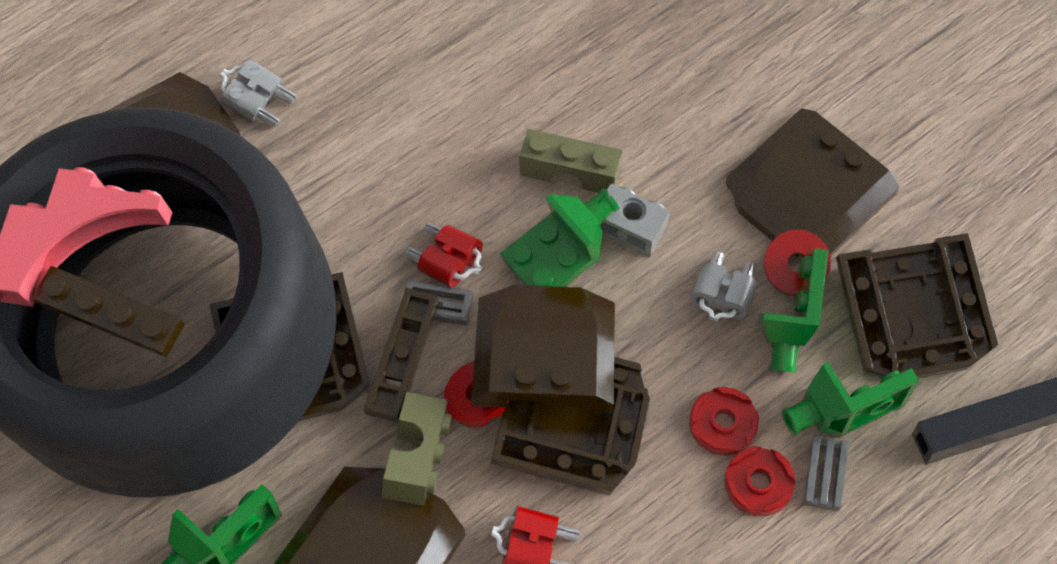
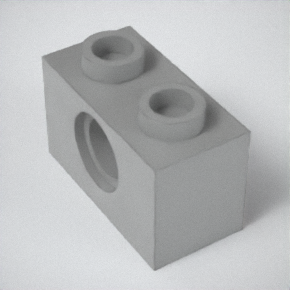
[600,184,670,257]

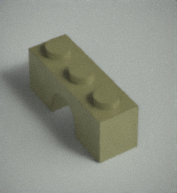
[519,129,622,193]
[382,392,452,506]

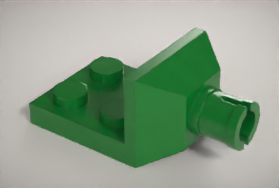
[500,188,620,287]
[758,248,828,373]
[781,362,919,438]
[161,484,282,564]

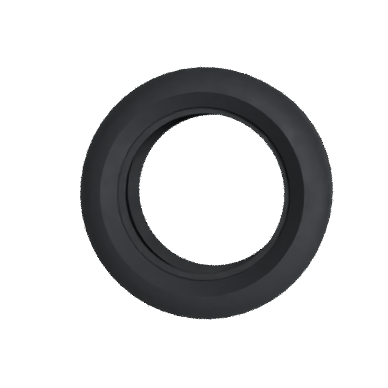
[0,108,336,498]

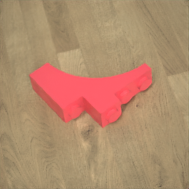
[0,167,172,307]

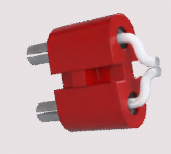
[404,222,483,287]
[491,506,580,564]

